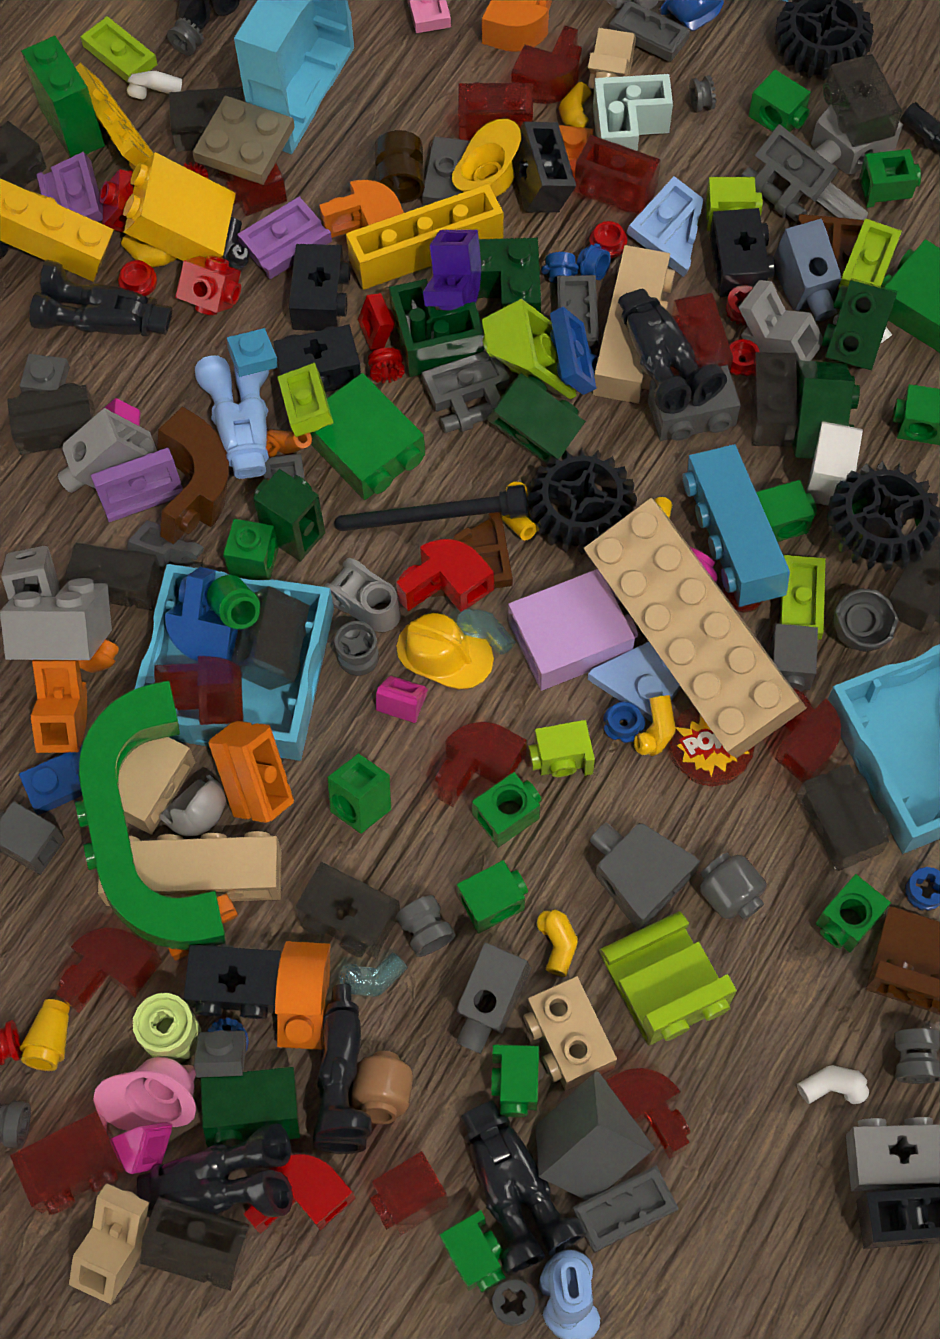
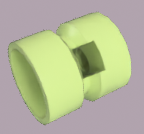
[133,993,201,1064]

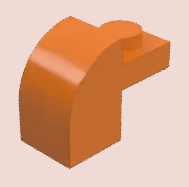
[482,0,552,52]
[319,180,404,238]
[31,660,87,753]
[275,941,330,1050]

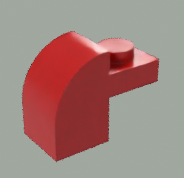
[396,539,494,613]
[243,1154,356,1234]

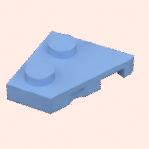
[626,176,703,277]
[588,642,681,723]

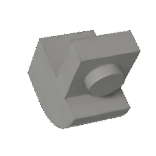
[739,280,823,368]

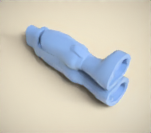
[195,356,269,479]
[539,1250,600,1339]

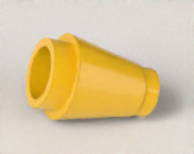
[20,999,70,1071]

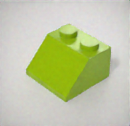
[482,299,577,399]

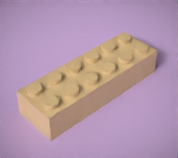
[584,497,807,758]

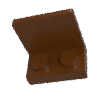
[866,907,940,1015]

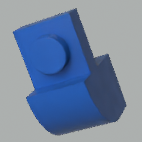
[165,567,241,667]

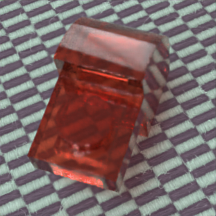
[511,25,582,104]
[154,656,243,725]
[775,688,841,787]
[435,722,527,807]
[56,928,162,1014]
[606,1068,691,1159]

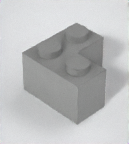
[0,578,112,660]

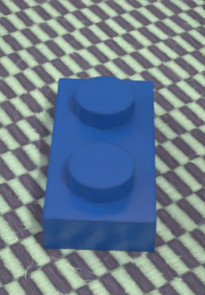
[550,307,597,395]
[19,745,83,815]

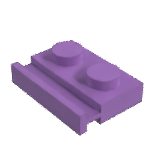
[36,152,103,222]
[237,196,332,279]
[91,448,183,522]

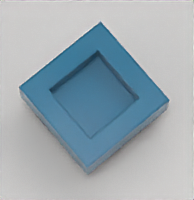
[227,328,277,377]

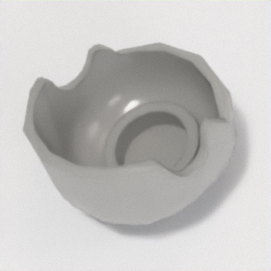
[159,775,226,837]

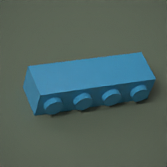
[683,444,790,607]

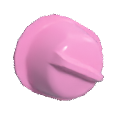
[93,1056,196,1131]

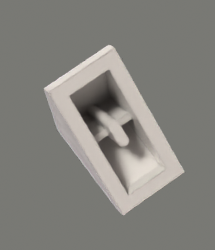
[806,421,863,505]

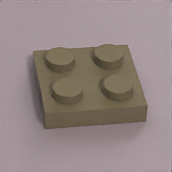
[193,96,295,185]

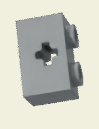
[846,1117,940,1191]

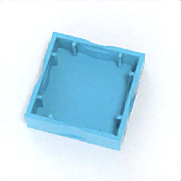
[234,0,354,154]
[134,564,334,761]
[825,644,940,854]

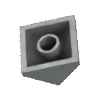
[536,1071,655,1200]

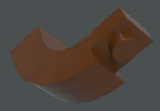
[157,406,229,545]

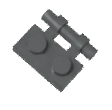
[741,124,839,223]
[422,351,510,433]

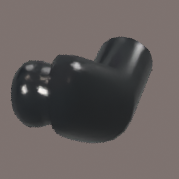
[221,217,250,269]

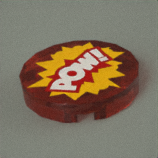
[669,706,755,787]

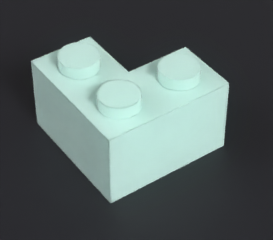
[593,74,673,167]

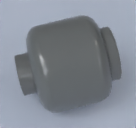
[700,852,767,920]

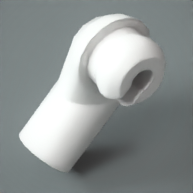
[127,71,182,100]
[797,1065,869,1104]

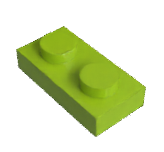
[80,16,158,83]
[839,218,902,288]
[278,363,334,437]
[780,555,826,640]

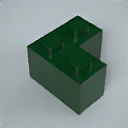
[478,237,541,313]
[389,278,485,377]
[792,360,860,459]

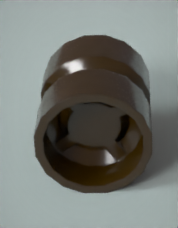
[375,130,425,203]

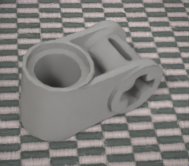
[323,558,401,632]

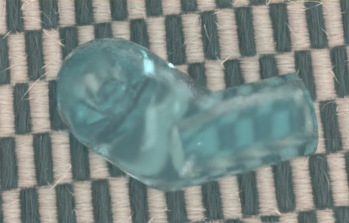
[457,609,516,655]
[339,952,408,997]

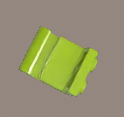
[599,911,737,1046]

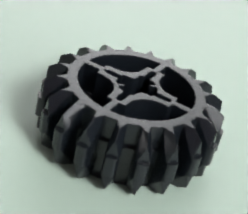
[774,0,874,81]
[527,447,637,555]
[827,461,940,573]

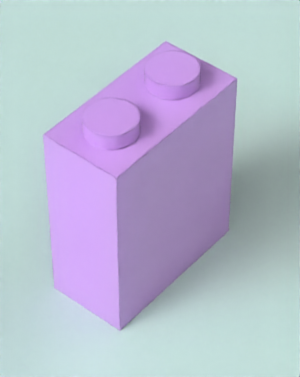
[508,569,638,691]

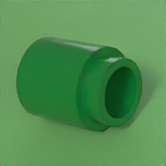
[207,575,260,629]

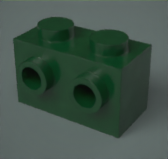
[821,278,898,371]
[486,373,586,465]
[253,469,325,562]
[201,1067,300,1148]

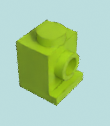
[705,177,763,231]
[528,720,595,777]

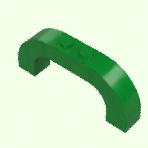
[75,681,226,950]

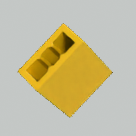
[123,152,236,261]

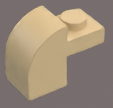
[588,28,636,89]
[69,1183,153,1304]

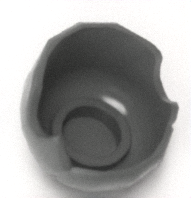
[833,588,899,652]

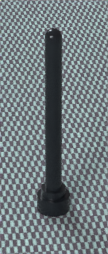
[334,485,528,531]

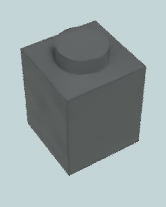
[769,624,818,693]
[0,801,65,875]

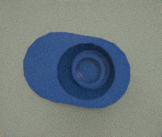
[659,0,724,31]

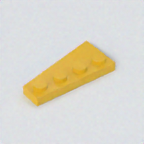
[75,62,154,170]

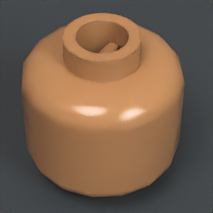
[350,1051,413,1124]

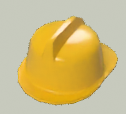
[452,119,521,197]
[396,613,494,690]

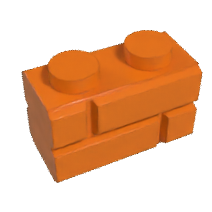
[208,721,294,823]

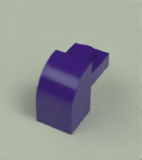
[423,230,481,310]

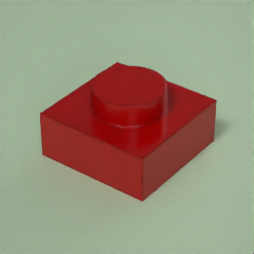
[358,293,395,350]

